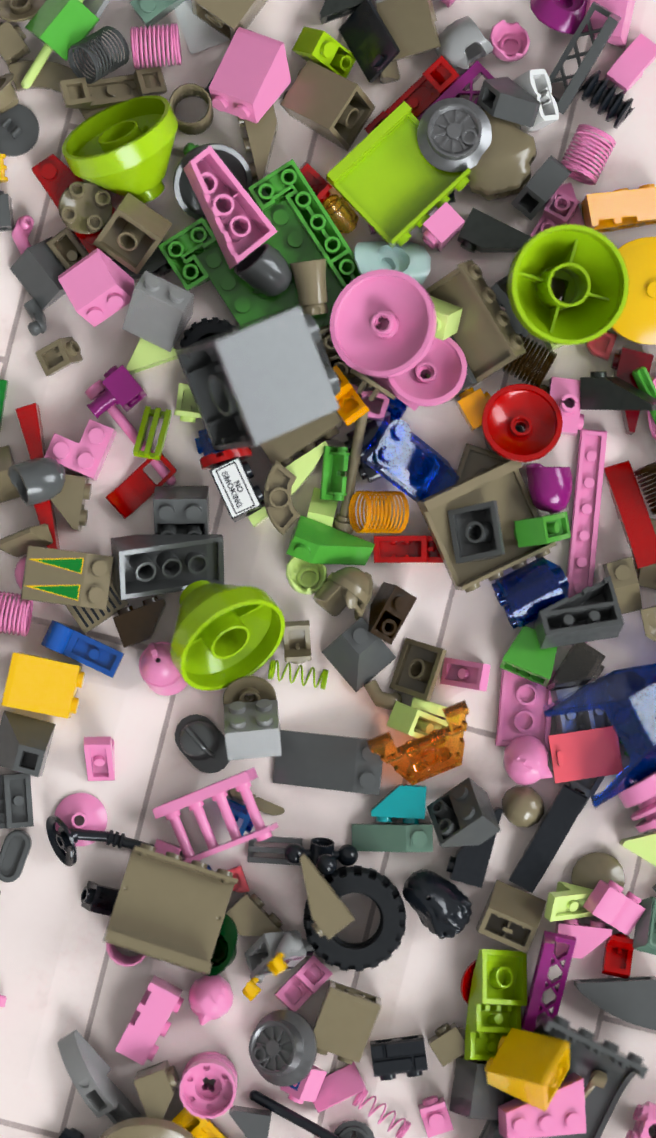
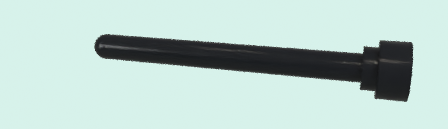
[249,1090,342,1138]

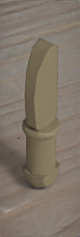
[227,788,285,816]

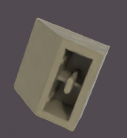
[476,880,546,954]

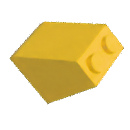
[1,652,85,718]
[484,1028,570,1112]

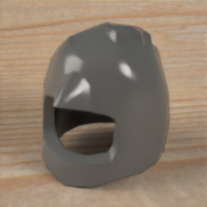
[233,244,293,297]
[8,458,65,506]

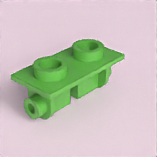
[320,446,350,501]

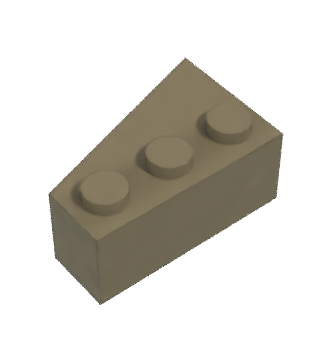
[259,411,342,467]

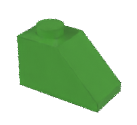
[514,512,571,548]

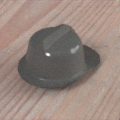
[175,714,230,773]

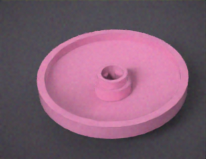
[330,269,437,378]

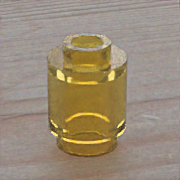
[322,194,359,234]

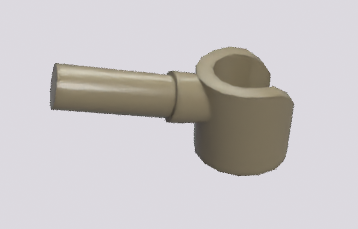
[584,1070,608,1099]

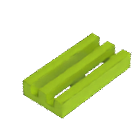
[133,406,172,461]

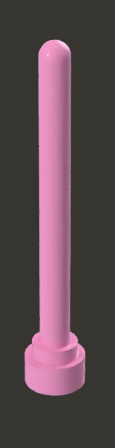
[85,379,176,486]

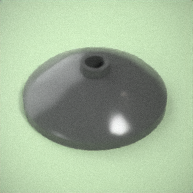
[173,143,252,220]

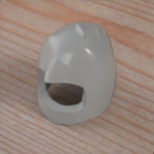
[435,16,494,69]

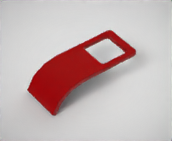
[105,452,177,519]

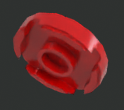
[199,447,253,470]

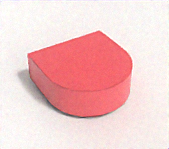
[586,332,617,361]

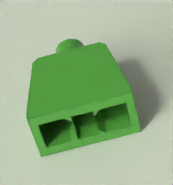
[499,626,557,687]

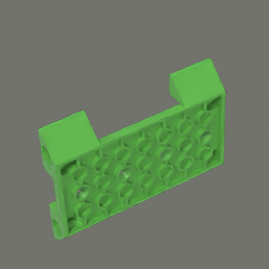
[158,159,361,380]

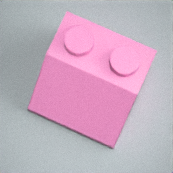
[58,248,134,327]

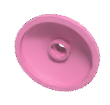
[387,337,467,406]

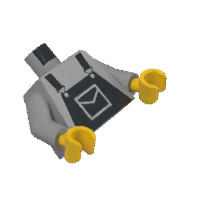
[242,930,314,1001]

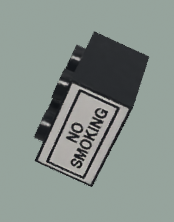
[210,457,264,522]

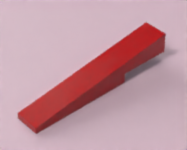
[15,403,60,549]

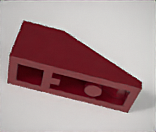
[611,347,654,435]

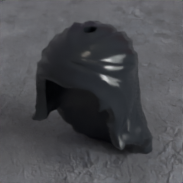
[403,869,472,939]

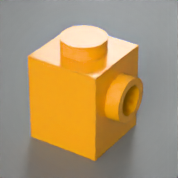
[456,387,491,431]

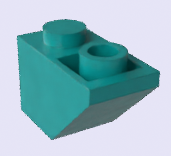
[371,784,426,824]

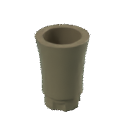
[289,259,328,315]

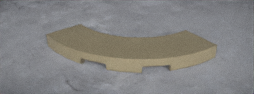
[7,60,108,120]

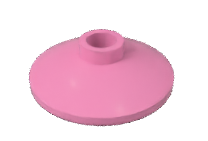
[54,793,107,846]

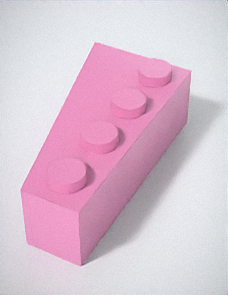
[183,146,278,269]

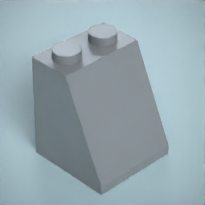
[122,270,194,352]

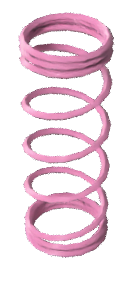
[352,1089,411,1138]

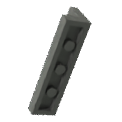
[549,1,621,114]

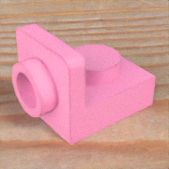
[418,1095,454,1138]

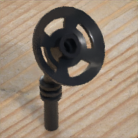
[46,815,154,866]

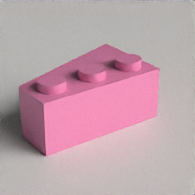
[115,975,184,1066]
[498,1072,586,1138]

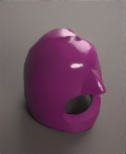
[526,463,572,514]

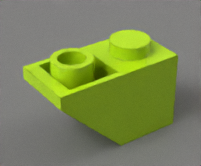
[292,26,356,78]

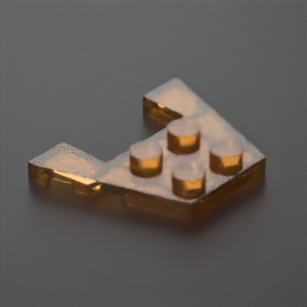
[367,700,469,785]

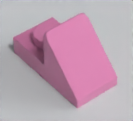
[440,658,491,691]
[84,736,115,781]

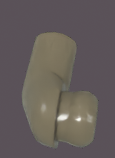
[364,680,402,710]

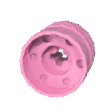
[616,768,656,833]
[179,1052,238,1119]

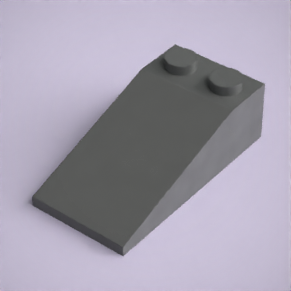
[111,534,224,600]
[273,730,385,795]

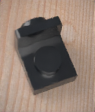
[81,881,119,916]

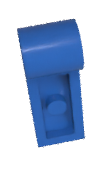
[41,620,124,678]

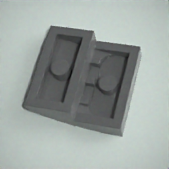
[0,773,34,829]

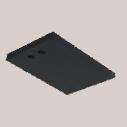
[338,0,400,83]

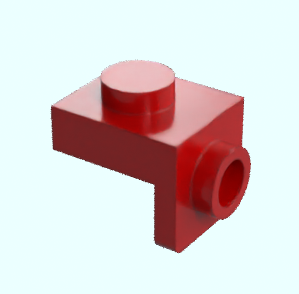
[299,162,332,204]
[602,934,634,979]

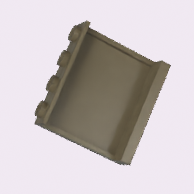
[425,260,527,404]
[417,459,557,593]

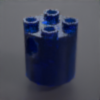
[491,556,569,629]

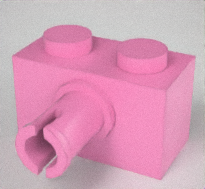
[549,377,584,436]

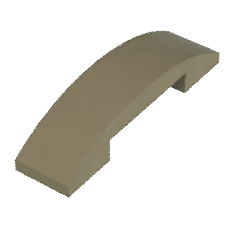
[59,66,167,109]

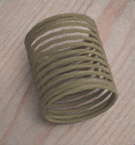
[169,83,213,135]

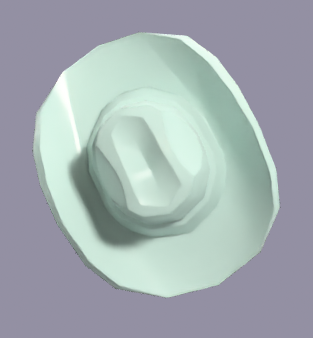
[354,241,431,285]

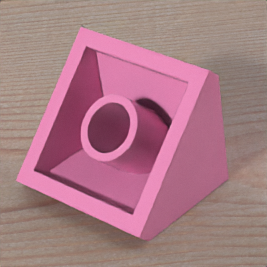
[583,0,635,48]

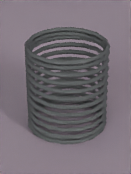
[68,26,129,84]

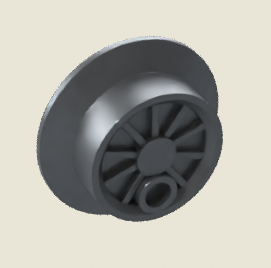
[417,98,492,173]
[249,1010,317,1086]

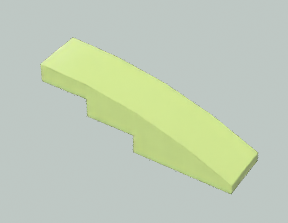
[248,441,328,527]

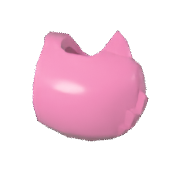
[503,735,553,785]
[188,974,233,1025]

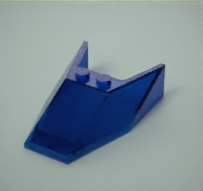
[543,663,656,808]

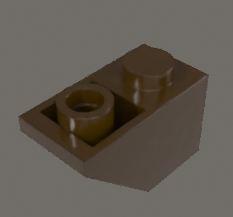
[368,582,417,645]
[113,596,166,648]

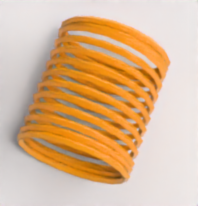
[349,490,409,533]

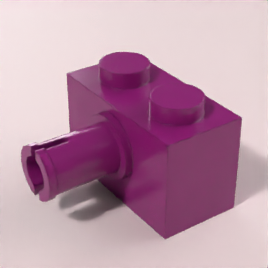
[86,365,147,419]

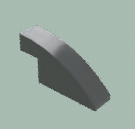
[574,976,656,1030]

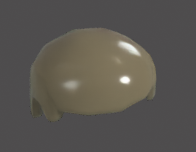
[502,786,545,828]

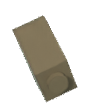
[603,557,642,614]

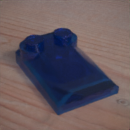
[361,415,459,502]

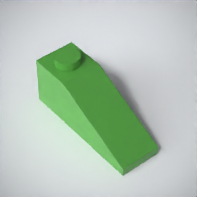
[286,515,375,565]

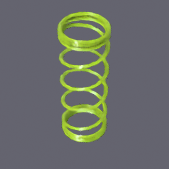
[268,659,329,690]

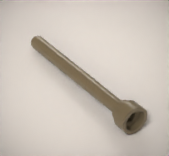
[332,412,368,534]

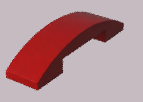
[364,55,460,134]

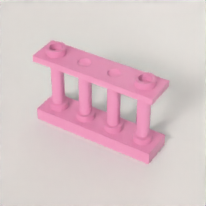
[152,767,278,864]

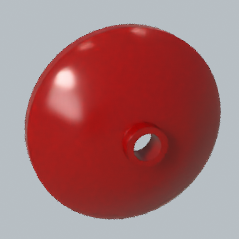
[482,384,563,462]

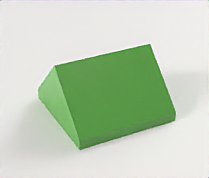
[25,0,99,61]

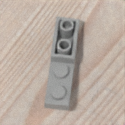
[57,1030,142,1124]

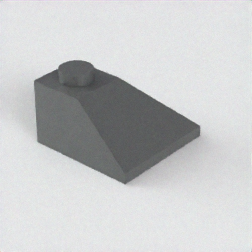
[322,617,396,692]

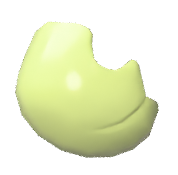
[286,557,327,595]

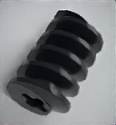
[577,70,634,129]

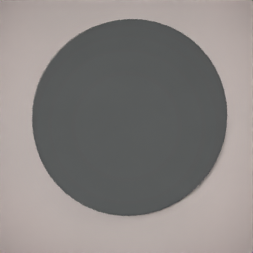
[0,104,39,157]

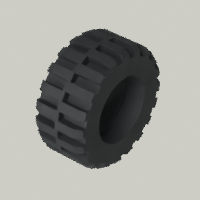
[303,865,406,972]

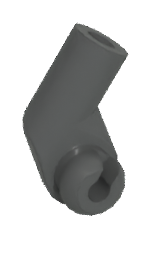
[23,298,47,336]

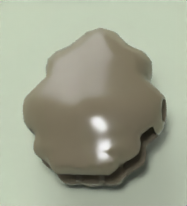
[468,107,537,201]

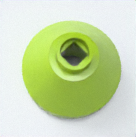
[62,95,178,203]
[507,224,629,345]
[170,580,285,690]

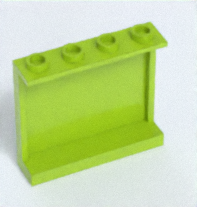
[326,101,471,249]

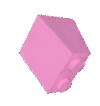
[209,27,291,124]

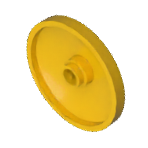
[611,237,656,345]

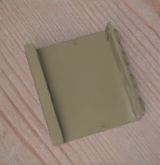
[102,843,238,975]

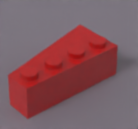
[31,154,116,254]

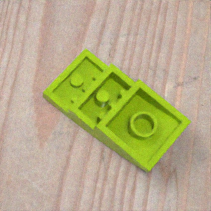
[464,949,527,1061]

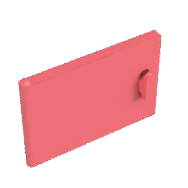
[548,724,623,784]

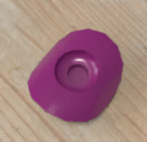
[530,0,587,35]

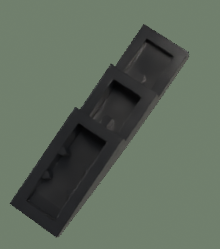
[509,784,587,893]

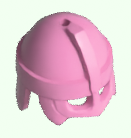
[139,642,188,696]

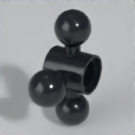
[284,838,358,875]

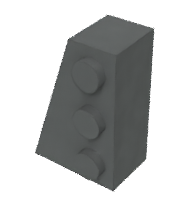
[534,576,624,649]

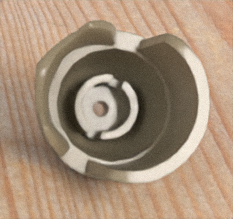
[313,567,373,620]

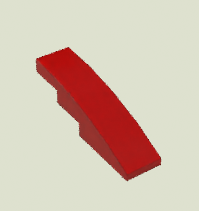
[604,461,656,569]
[374,535,444,563]

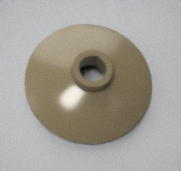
[0,0,46,22]
[223,676,276,705]

